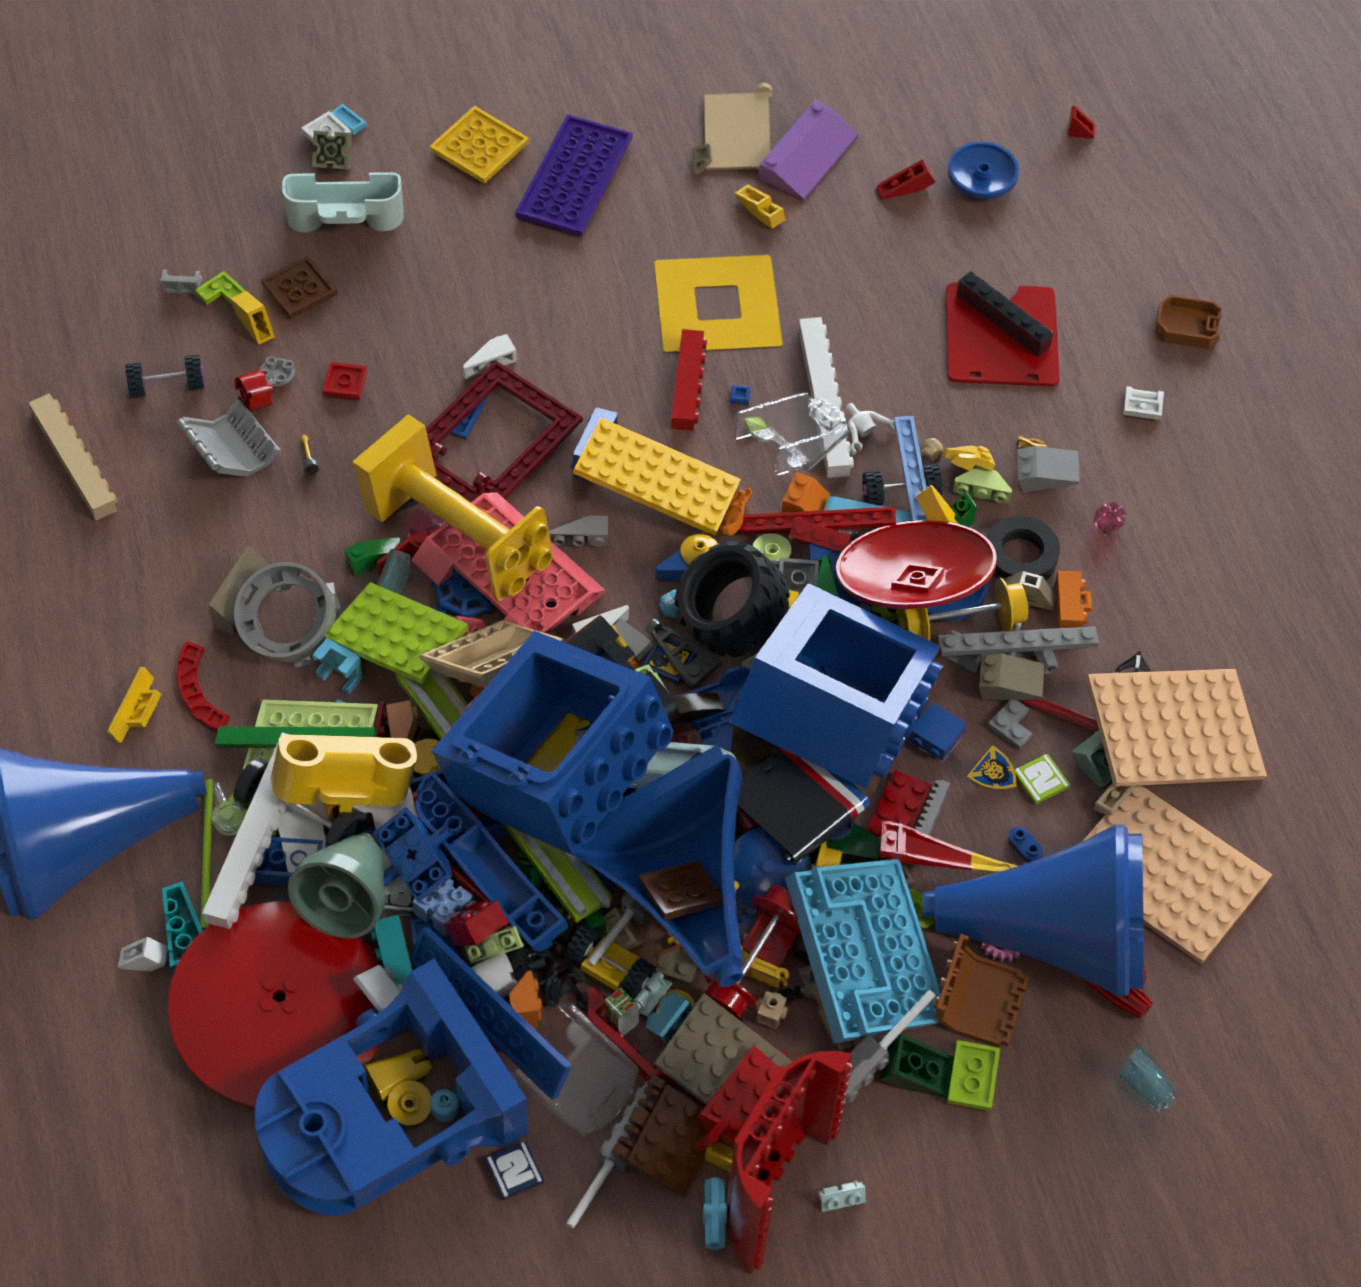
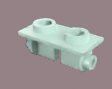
[634,971,673,1017]
[818,1181,866,1212]

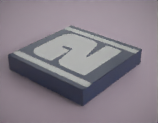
[485,1141,544,1200]

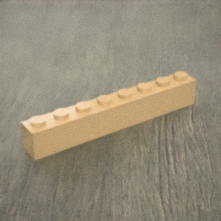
[28,393,118,521]

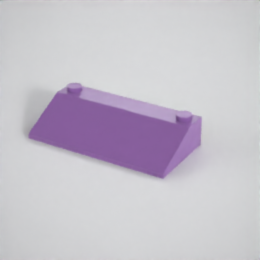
[758,100,858,201]

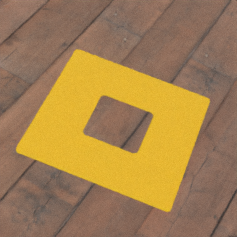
[654,255,783,352]

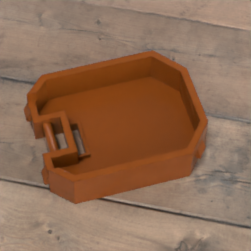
[1155,295,1222,349]

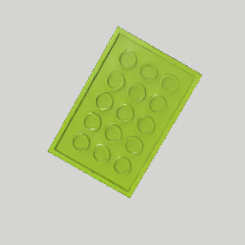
[324,582,469,684]

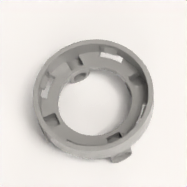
[234,562,341,667]

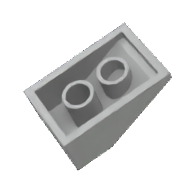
[1017,446,1080,493]

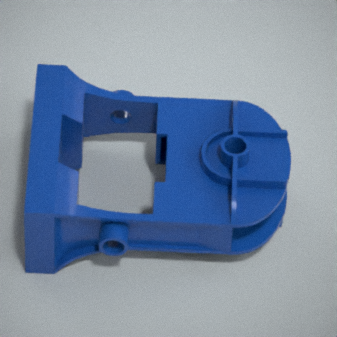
[255,959,529,1216]

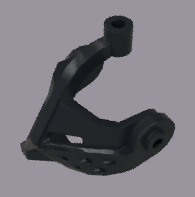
[1114,651,1151,673]
[543,963,588,1011]

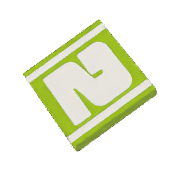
[1014,754,1070,805]

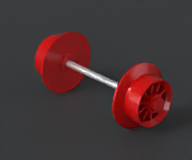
[703,885,801,1020]

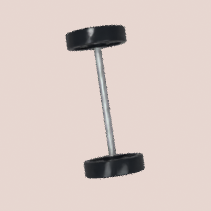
[233,758,366,848]

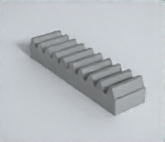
[915,780,950,836]

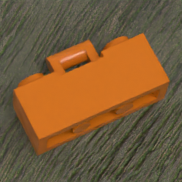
[1055,571,1092,628]

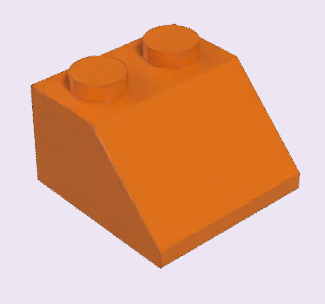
[781,472,831,513]

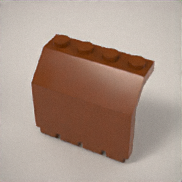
[933,934,1029,1048]

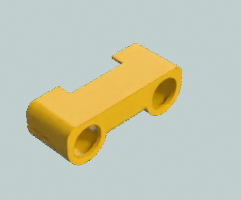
[271,735,417,812]

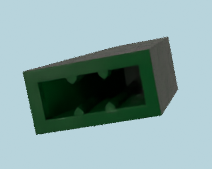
[827,823,887,864]

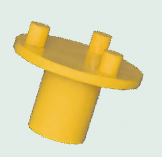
[414,739,441,775]

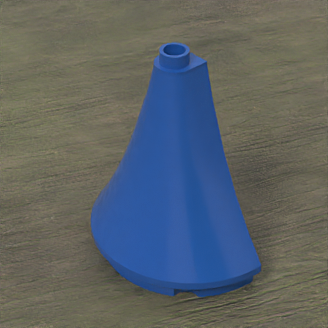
[573,745,744,987]
[0,748,207,920]
[923,824,1144,996]

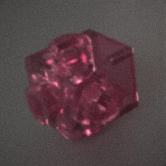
[1093,501,1126,535]

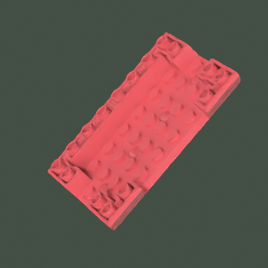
[411,492,606,634]

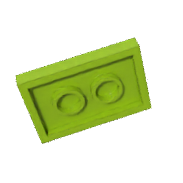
[947,1040,1000,1111]

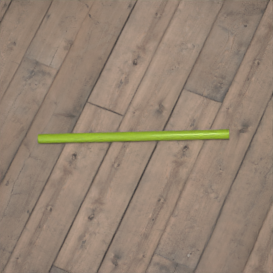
[200,779,213,930]

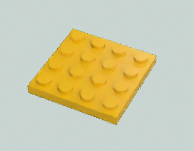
[430,106,529,184]

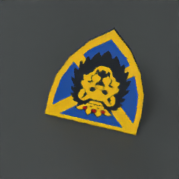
[966,745,1017,789]

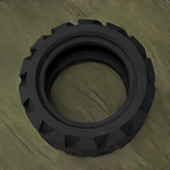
[675,541,790,657]

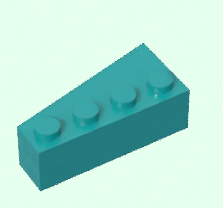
[162,882,203,978]
[371,915,412,986]

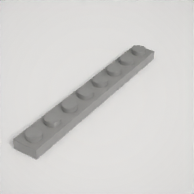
[938,626,1099,656]

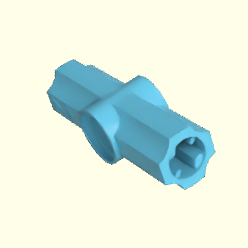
[703,1178,727,1250]

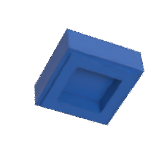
[730,385,751,405]

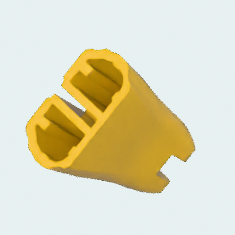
[363,1049,433,1103]

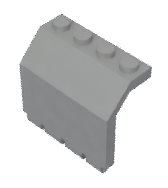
[176,400,280,477]

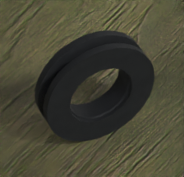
[987,516,1060,580]

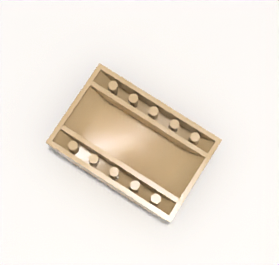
[420,620,564,688]

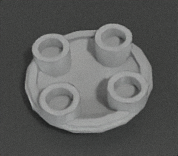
[259,356,295,387]

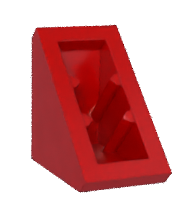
[1068,105,1095,139]

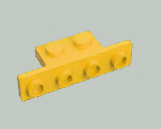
[107,667,162,743]

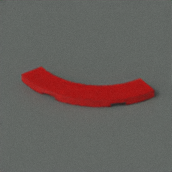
[176,641,230,733]

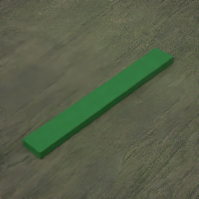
[215,727,377,748]

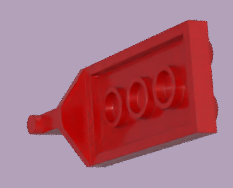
[694,1045,779,1152]

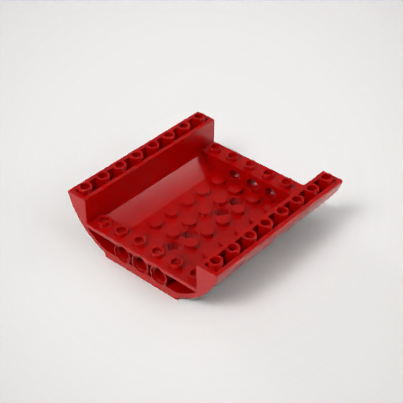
[727,1051,853,1275]

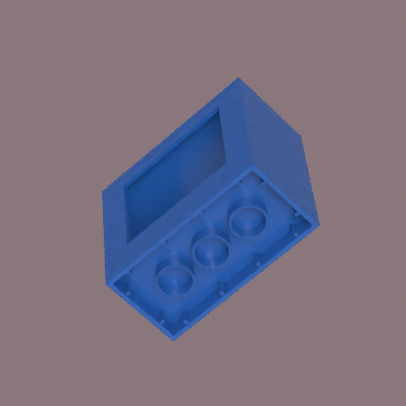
[730,583,944,789]
[432,631,674,855]

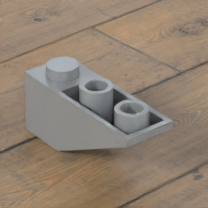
[549,516,608,547]

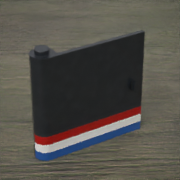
[737,748,870,866]

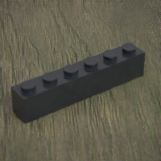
[956,271,1053,356]

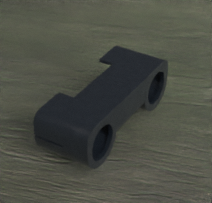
[564,615,680,722]

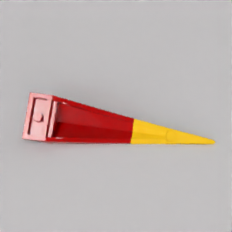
[879,821,1017,873]

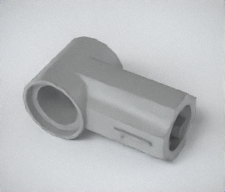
[1030,650,1059,675]

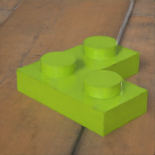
[195,271,246,305]

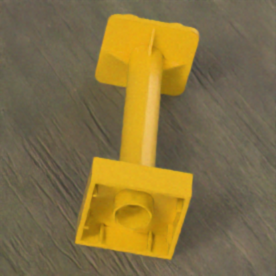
[352,414,553,601]

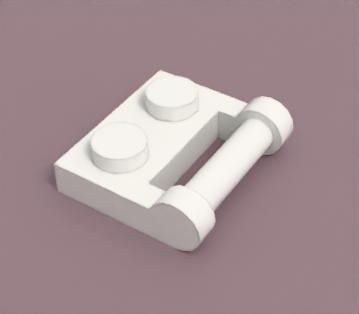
[1123,386,1164,420]

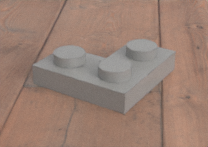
[987,700,1033,750]

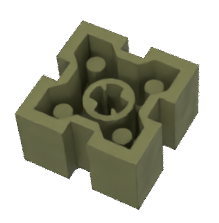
[312,131,352,169]

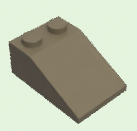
[979,653,1045,700]

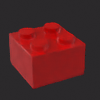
[443,899,508,946]

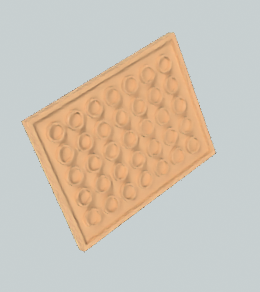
[1086,669,1267,787]
[1083,785,1272,965]

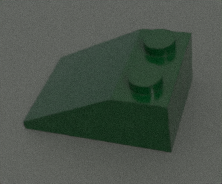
[880,1033,954,1098]

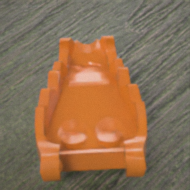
[702,488,752,537]

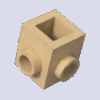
[756,991,789,1030]

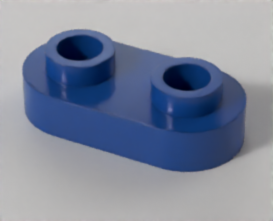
[1008,827,1043,863]

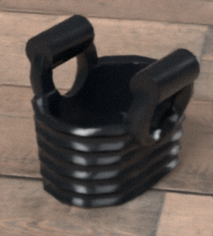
[509,944,555,988]

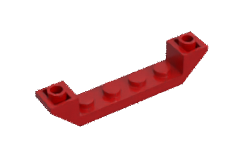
[588,987,678,1084]

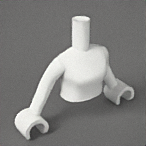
[846,403,895,455]

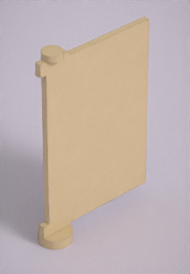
[704,83,772,170]

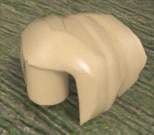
[920,438,943,462]

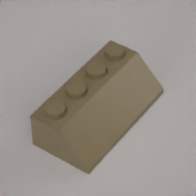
[208,545,270,636]

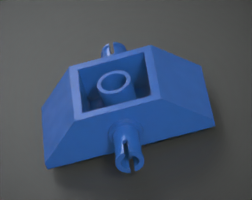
[373,807,453,902]

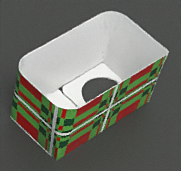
[604,988,639,1036]

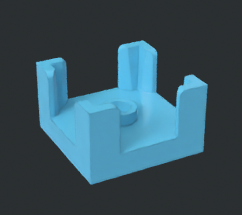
[313,638,363,695]

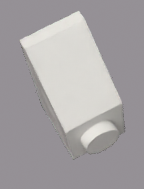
[118,937,168,971]

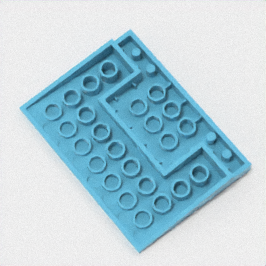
[785,859,941,1044]

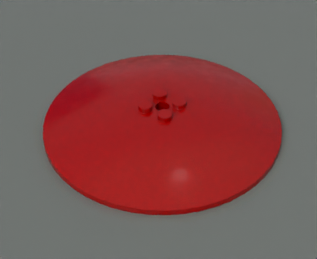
[168,902,381,1108]

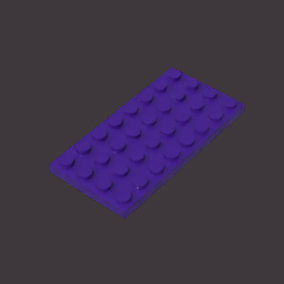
[515,114,633,237]

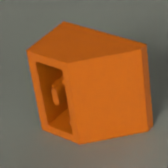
[509,971,542,1029]

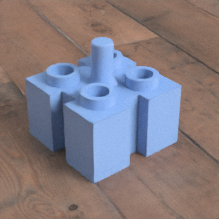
[412,879,473,937]

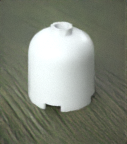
[471,953,518,998]

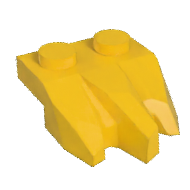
[942,445,995,471]

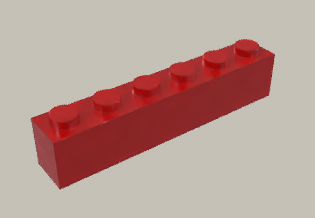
[671,329,707,431]

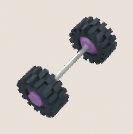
[125,355,204,398]
[862,463,943,505]

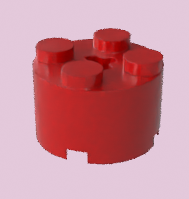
[234,369,274,412]

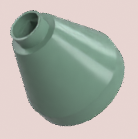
[288,833,385,938]

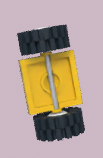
[565,925,656,999]

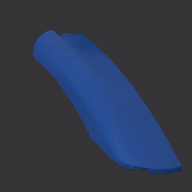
[415,771,568,951]

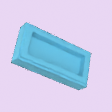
[331,104,367,135]

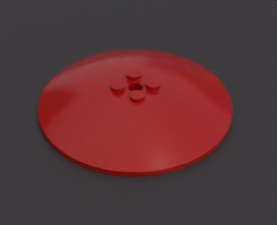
[836,520,997,609]

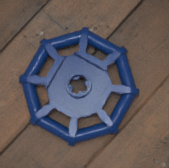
[432,568,495,617]

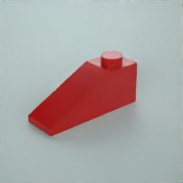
[876,159,936,199]

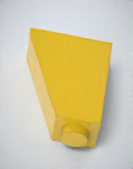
[230,291,275,345]

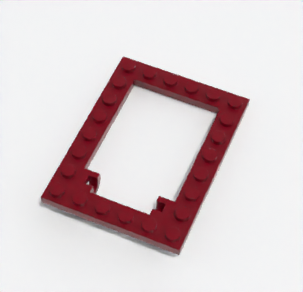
[426,360,583,502]

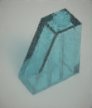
[378,549,412,595]
[1119,1045,1177,1111]

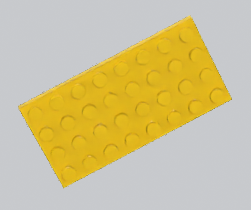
[573,417,741,536]

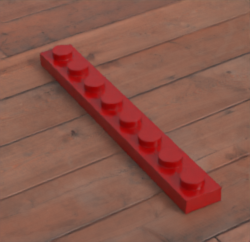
[741,507,896,535]

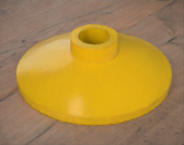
[680,534,718,565]
[387,1080,431,1126]

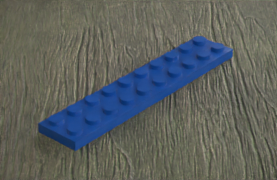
[410,927,572,1100]

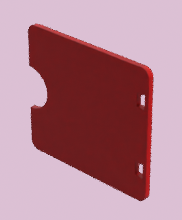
[946,282,1060,387]

